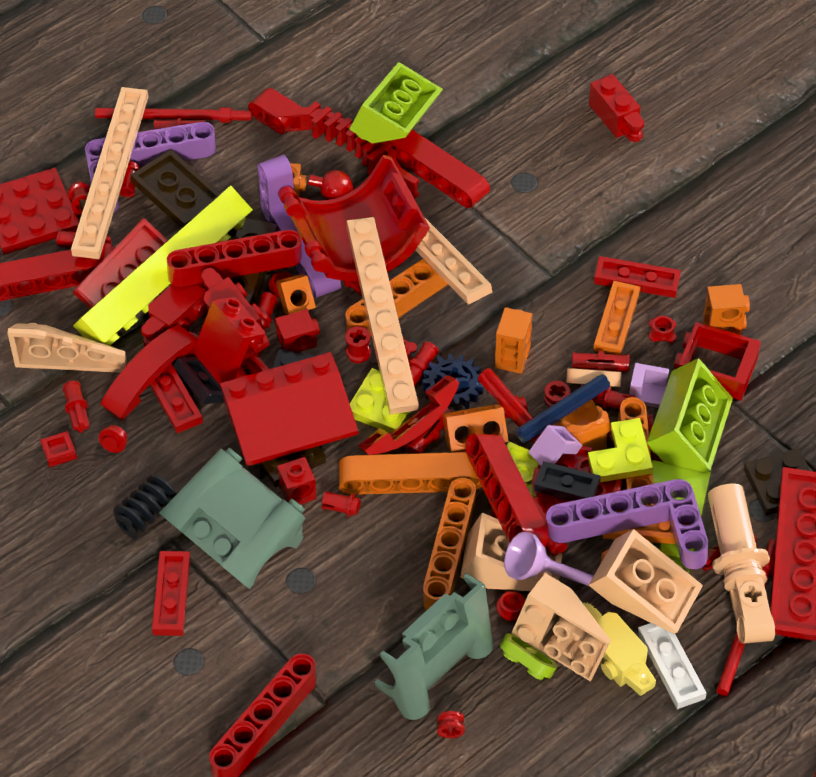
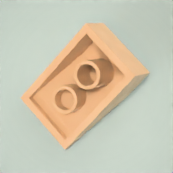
[460,513,562,591]
[589,529,703,634]

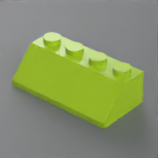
[349,62,443,143]
[647,358,733,473]

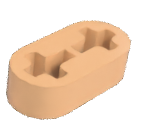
[566,368,621,387]

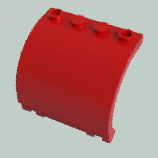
[278,155,430,281]

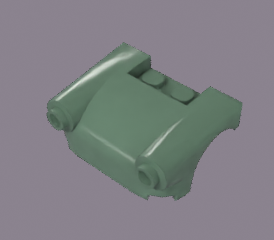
[159,448,306,589]
[374,574,494,720]

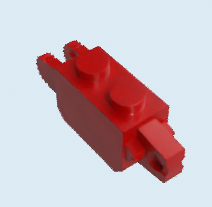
[201,267,270,354]
[141,283,208,346]

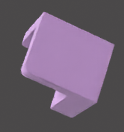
[629,363,669,408]
[529,425,583,466]

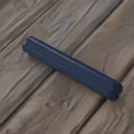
[516,374,610,442]

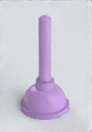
[504,532,593,586]

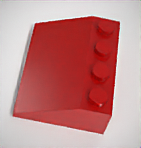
[220,352,359,466]

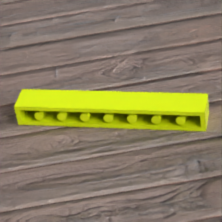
[73,186,253,346]

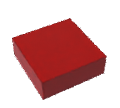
[40,431,77,467]

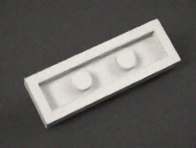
[638,623,706,709]

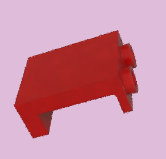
[193,297,265,386]

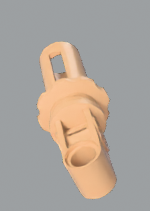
[708,484,775,644]

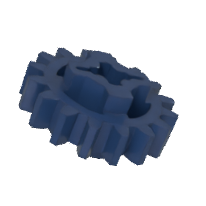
[422,354,484,411]

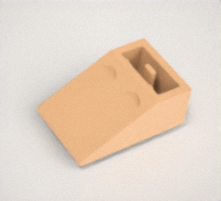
[512,573,611,682]

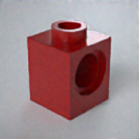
[275,309,320,352]
[277,457,317,505]

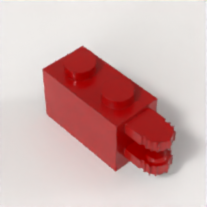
[589,74,644,143]

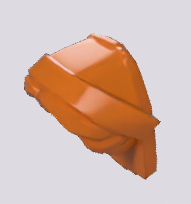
[553,399,611,451]

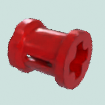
[68,181,90,216]
[345,326,371,363]

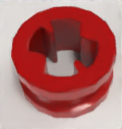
[544,381,570,407]
[436,711,465,738]

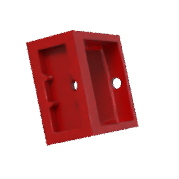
[674,322,761,401]

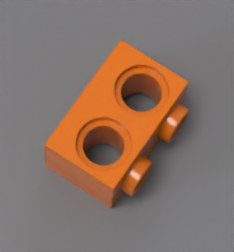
[702,284,750,335]
[495,307,533,374]
[442,404,509,453]

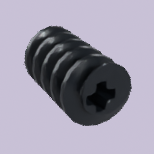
[113,475,177,539]

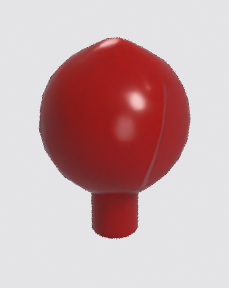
[308,170,354,200]

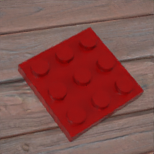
[0,168,79,255]

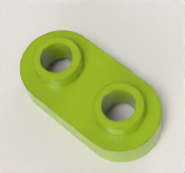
[500,633,558,680]

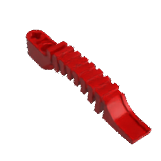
[248,88,420,199]

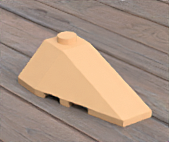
[8,323,127,373]

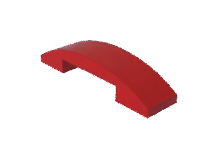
[101,324,198,421]
[357,375,459,455]

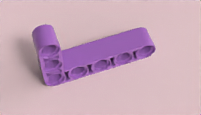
[85,122,216,212]
[257,154,341,298]
[546,479,708,569]

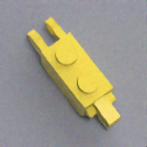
[583,602,656,696]

